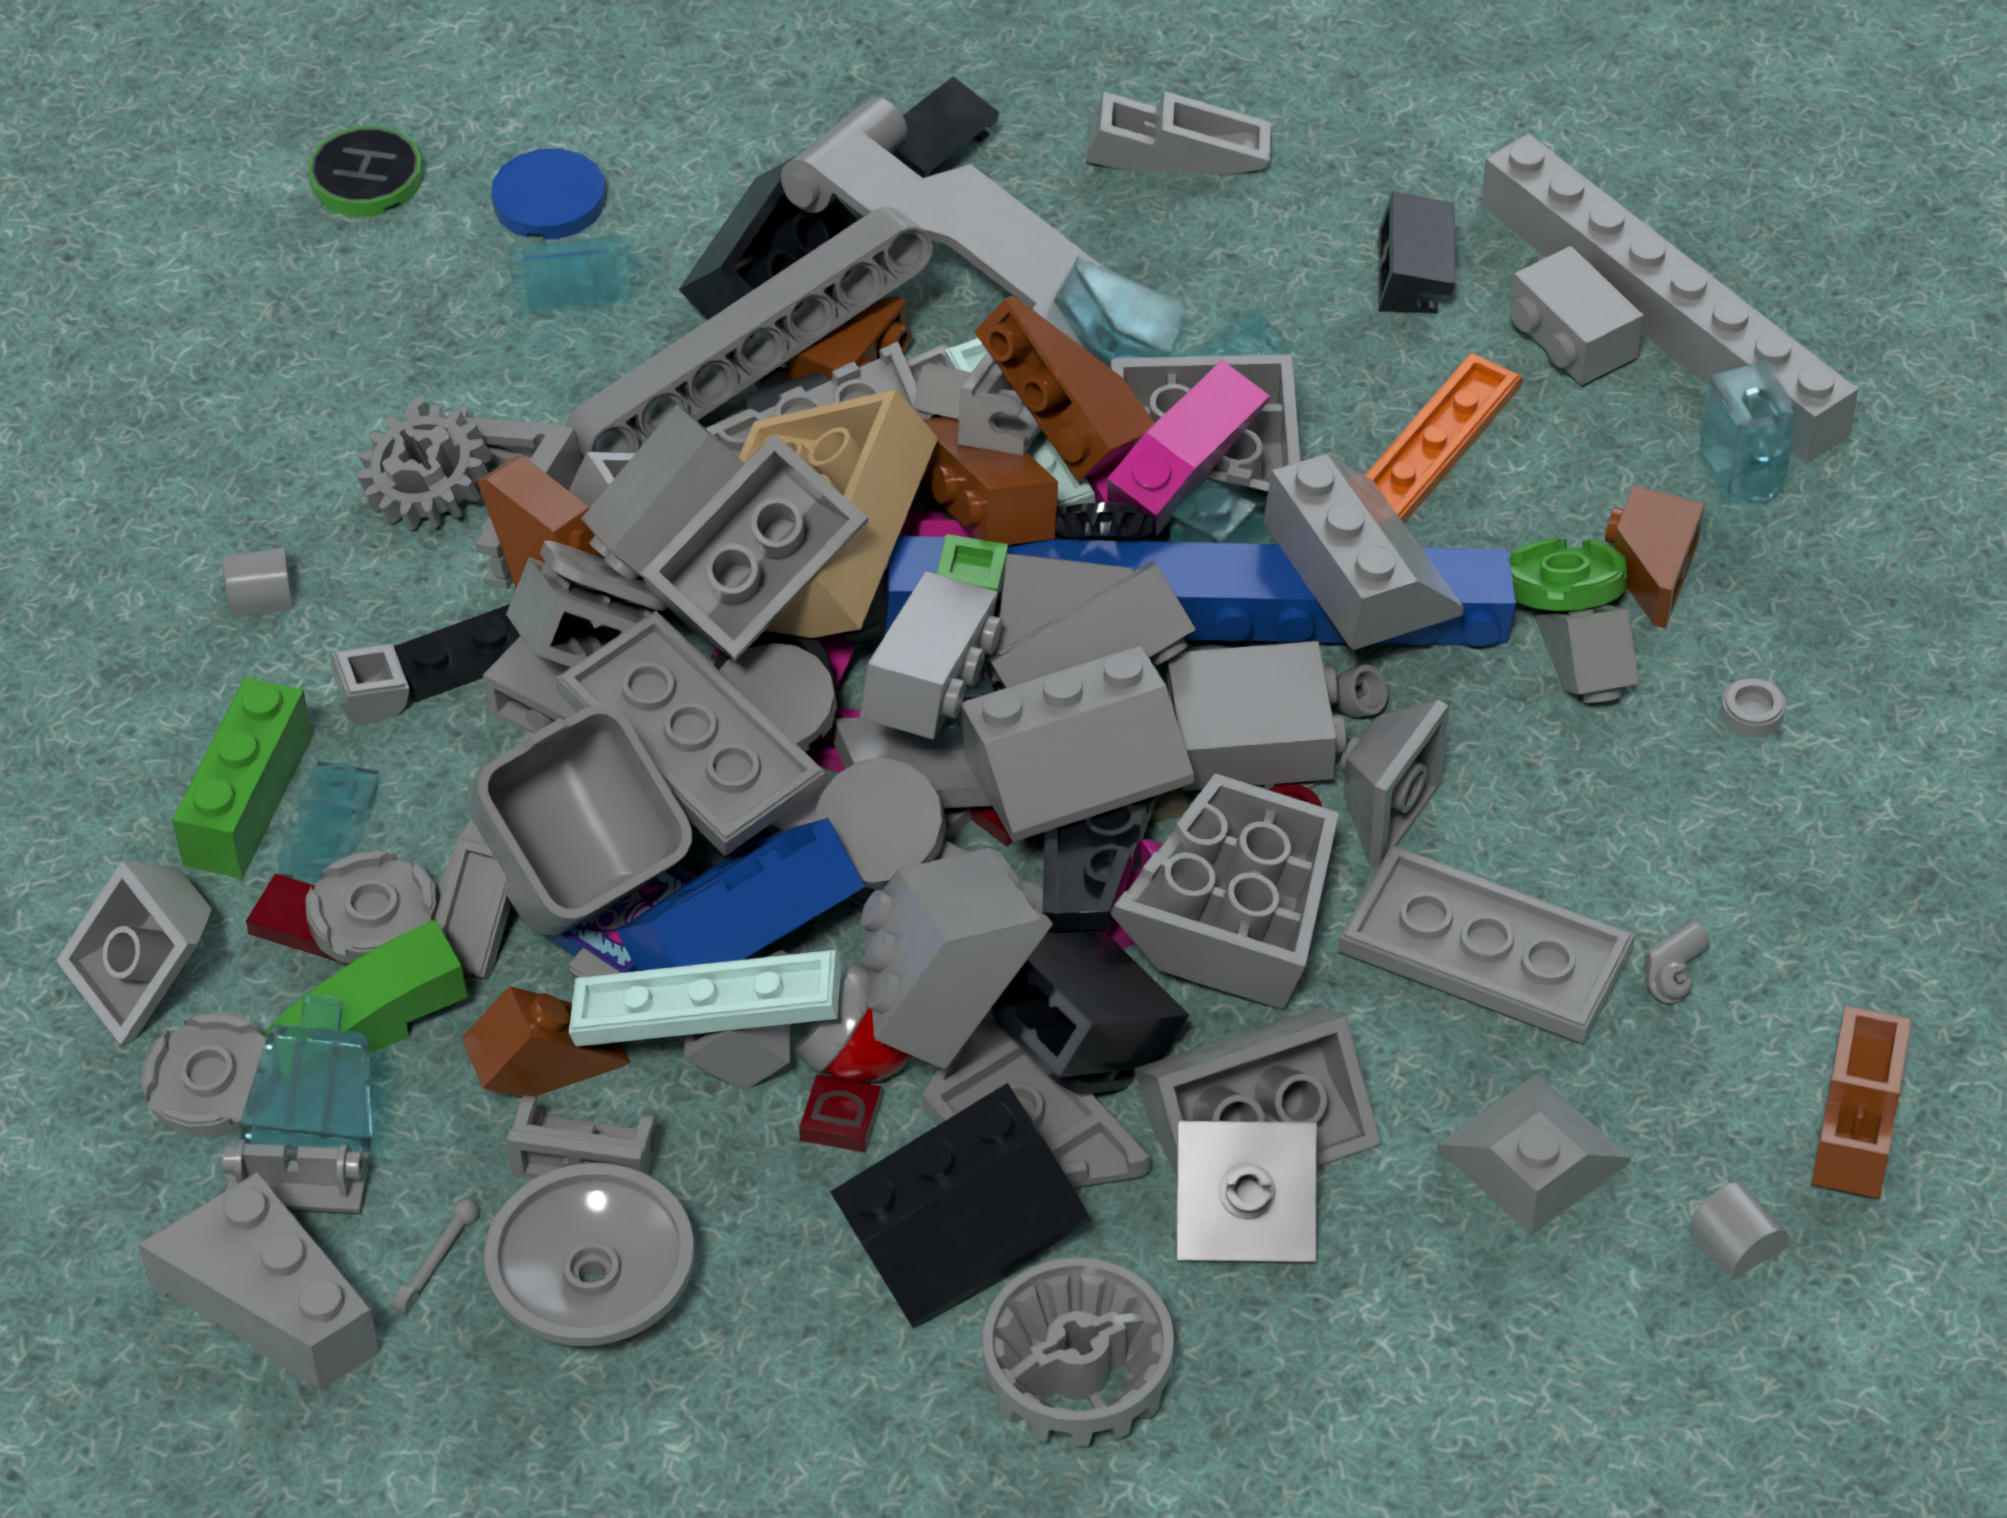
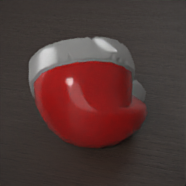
[795,961,913,1082]

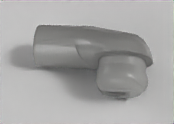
[1644,921,1710,1004]

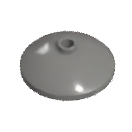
[484,1163,694,1346]

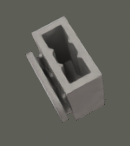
[581,405,745,580]
[506,540,667,667]
[1166,641,1346,792]

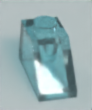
[1054,257,1185,368]
[1170,478,1271,544]

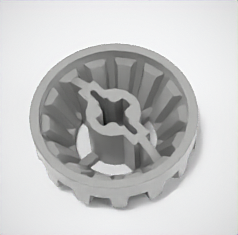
[982,1257,1174,1447]

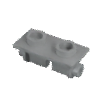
[222,1139,370,1213]

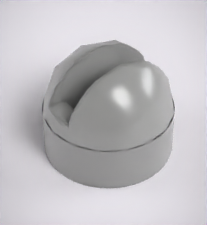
[1336,665,1388,718]

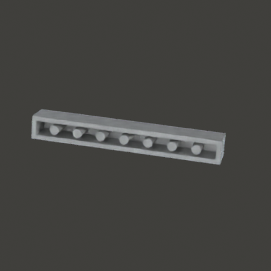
[1481,133,1858,464]

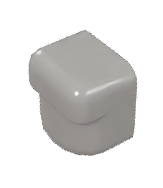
[466,704,692,936]

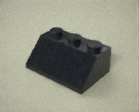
[678,155,858,338]
[830,1082,1092,1329]

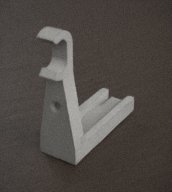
[406,395,582,590]

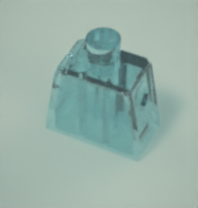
[240,995,373,1153]

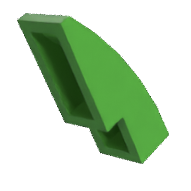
[262,919,468,1087]

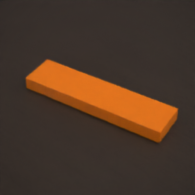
[1364,353,1522,524]

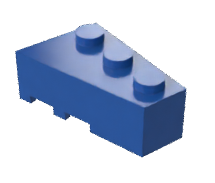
[616,818,865,971]

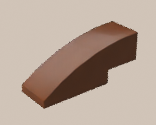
[1811,1005,1911,1199]

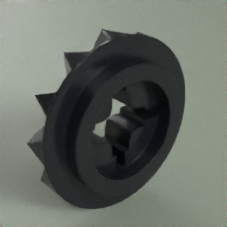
[1055,503,1153,541]

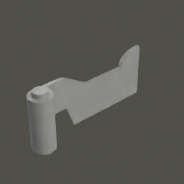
[781,97,1140,349]

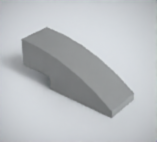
[1086,91,1271,174]

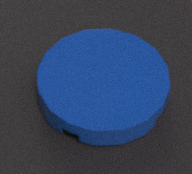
[491,148,606,240]

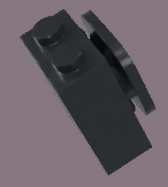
[991,930,1189,1094]

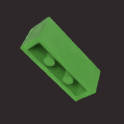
[172,677,313,879]

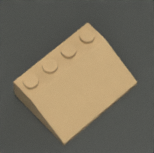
[739,389,938,638]

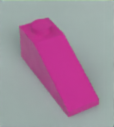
[1107,360,1270,538]

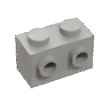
[1510,246,1644,385]

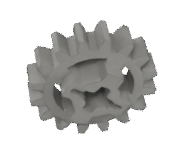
[357,404,491,530]

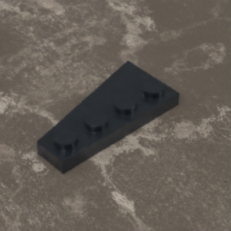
[1042,795,1158,931]

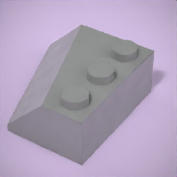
[1111,354,1301,491]
[1110,773,1339,1010]
[861,848,1053,1070]

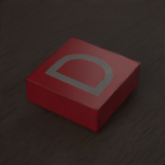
[799,1074,882,1153]

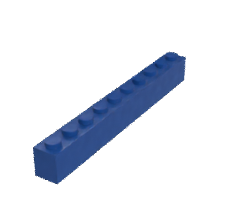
[884,536,1516,646]

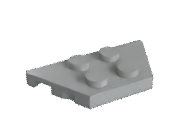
[921,1009,1150,1188]

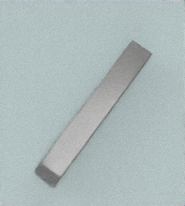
[566,207,933,457]

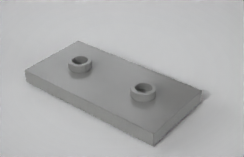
[556,611,826,856]
[1339,845,1635,1044]

